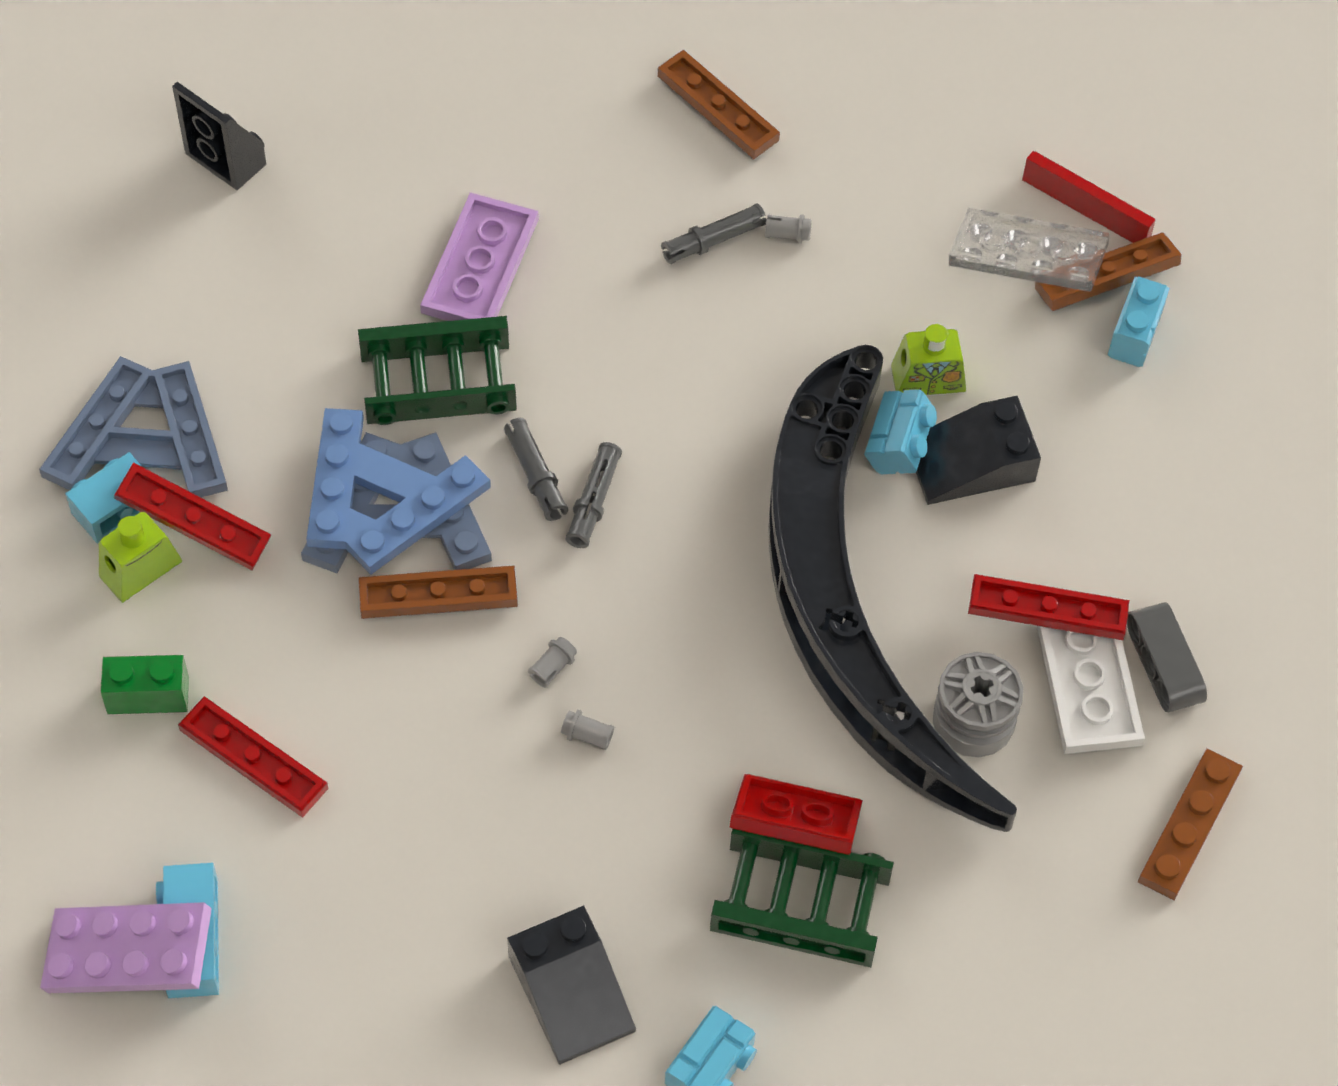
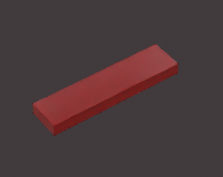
[1022,151,1156,243]
[114,462,271,571]
[968,574,1130,640]
[178,696,329,818]

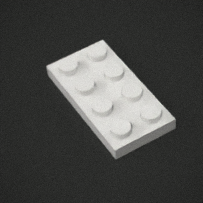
[1037,626,1145,754]

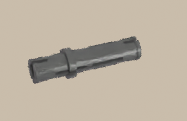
[661,203,767,264]
[504,418,568,521]
[565,442,622,548]

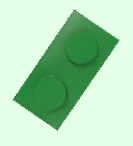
[101,655,189,714]

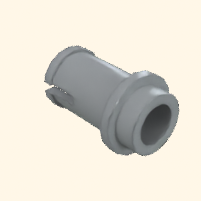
[765,214,811,244]
[528,637,577,688]
[561,710,614,750]

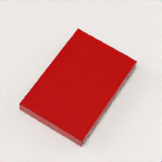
[729,774,863,855]

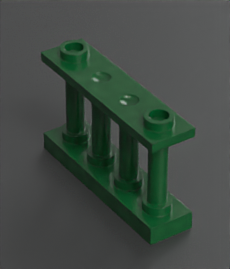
[358,316,517,425]
[710,828,894,968]

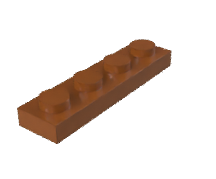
[657,49,780,160]
[1035,232,1182,311]
[359,565,518,619]
[1138,748,1243,901]

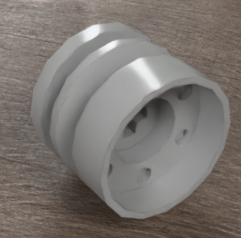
[932,652,1023,757]

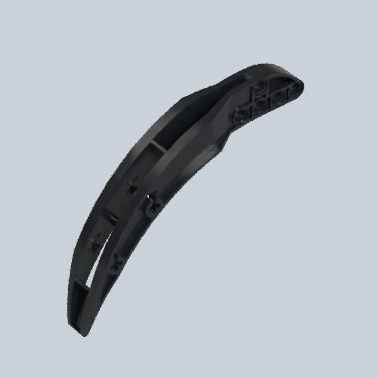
[768,345,1017,832]

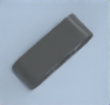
[1127,602,1207,713]

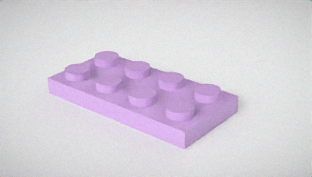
[420,193,539,321]
[40,902,212,994]

